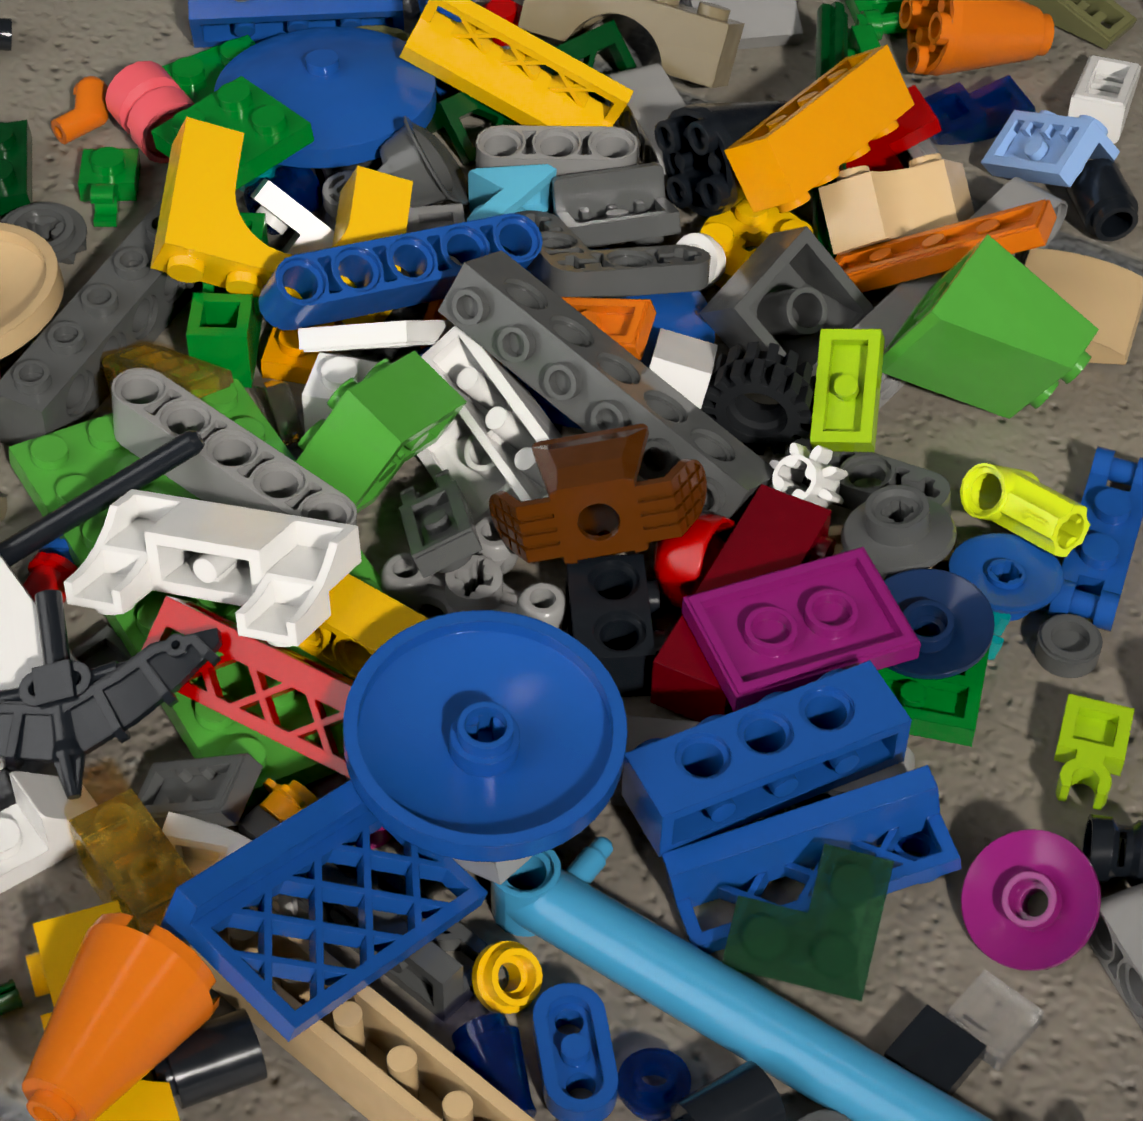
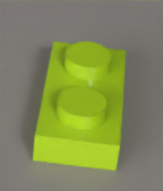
[810,329,885,452]

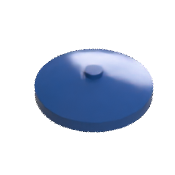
[214,27,437,168]
[343,610,628,862]

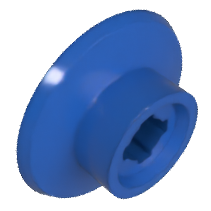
[949,533,1064,621]

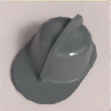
[377,116,470,208]

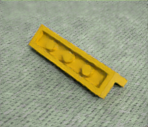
[399,0,634,127]

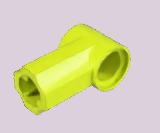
[960,463,1090,557]

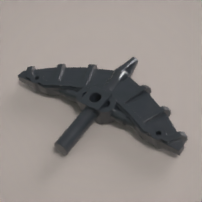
[0,589,222,800]

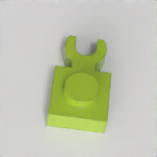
[1054,693,1135,811]

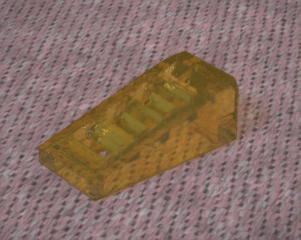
[102,343,234,398]

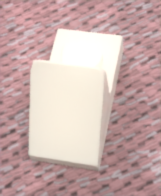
[250,178,334,255]
[0,771,114,894]

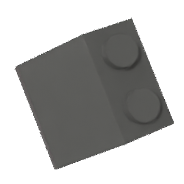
[699,226,874,366]

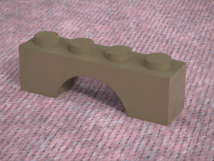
[518,0,745,88]

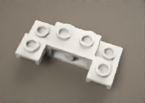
[64,489,362,647]

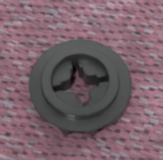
[0,202,87,264]

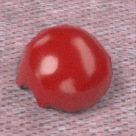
[654,513,735,609]

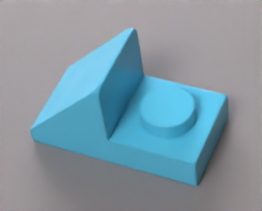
[467,164,557,252]

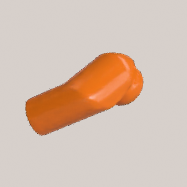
[51,76,109,145]

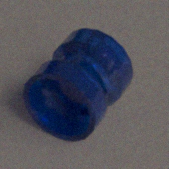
[244,165,323,235]

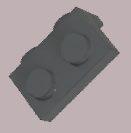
[551,162,681,248]

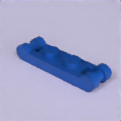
[1048,446,1143,632]

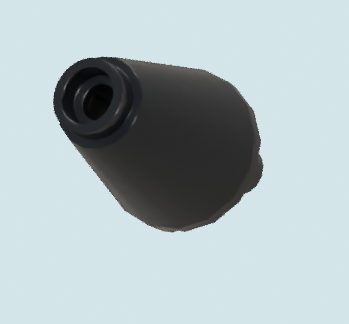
[654,101,787,217]

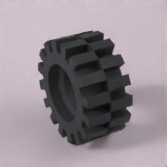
[703,341,816,455]

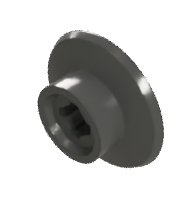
[841,485,957,575]

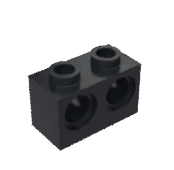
[565,554,666,697]

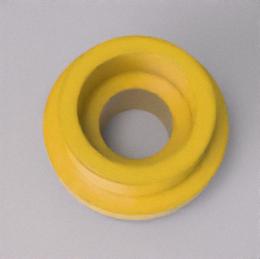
[472,941,543,1014]

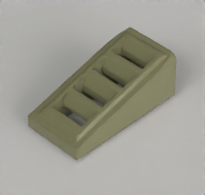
[1023,0,1137,50]

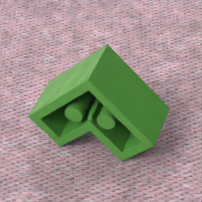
[296,350,467,513]

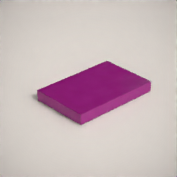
[681,547,921,712]

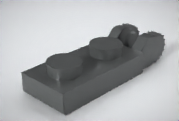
[399,469,483,578]

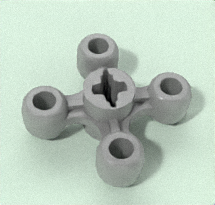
[380,516,568,631]

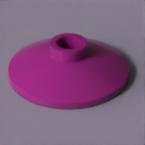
[961,829,1101,971]

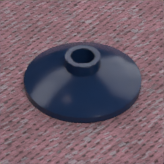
[884,569,995,680]

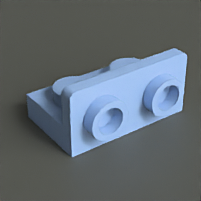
[981,110,1120,188]

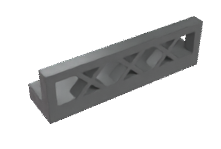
[238,805,503,1023]

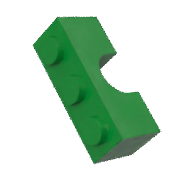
[186,212,269,388]

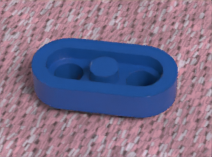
[533,983,618,1121]

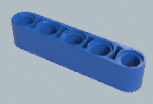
[258,213,543,330]

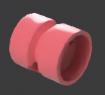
[105,61,195,163]

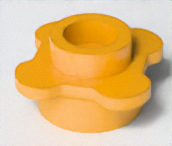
[259,778,318,823]

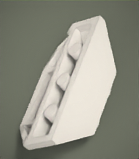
[417,326,562,525]

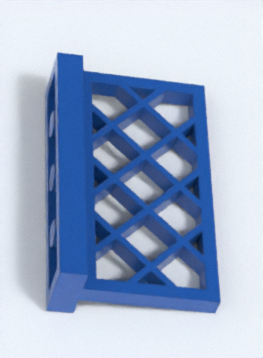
[160,780,488,1042]

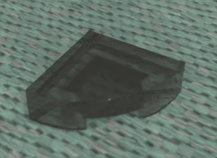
[253,380,304,446]

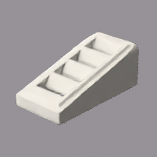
[1068,55,1142,144]

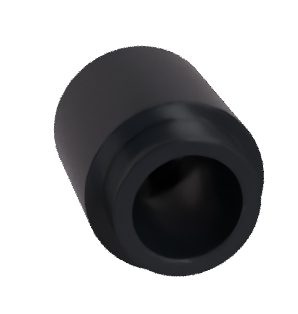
[1066,158,1138,241]

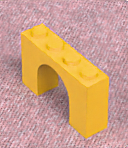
[150,117,413,325]

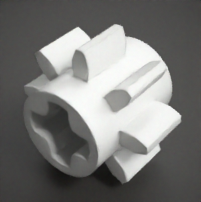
[768,442,848,508]

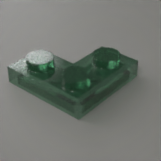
[721,844,894,1003]

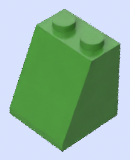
[882,234,1099,419]

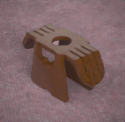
[489,424,707,564]

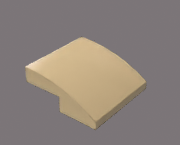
[1025,248,1143,365]

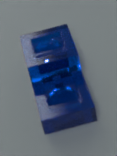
[924,75,1036,145]

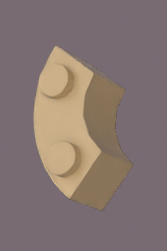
[818,153,975,255]

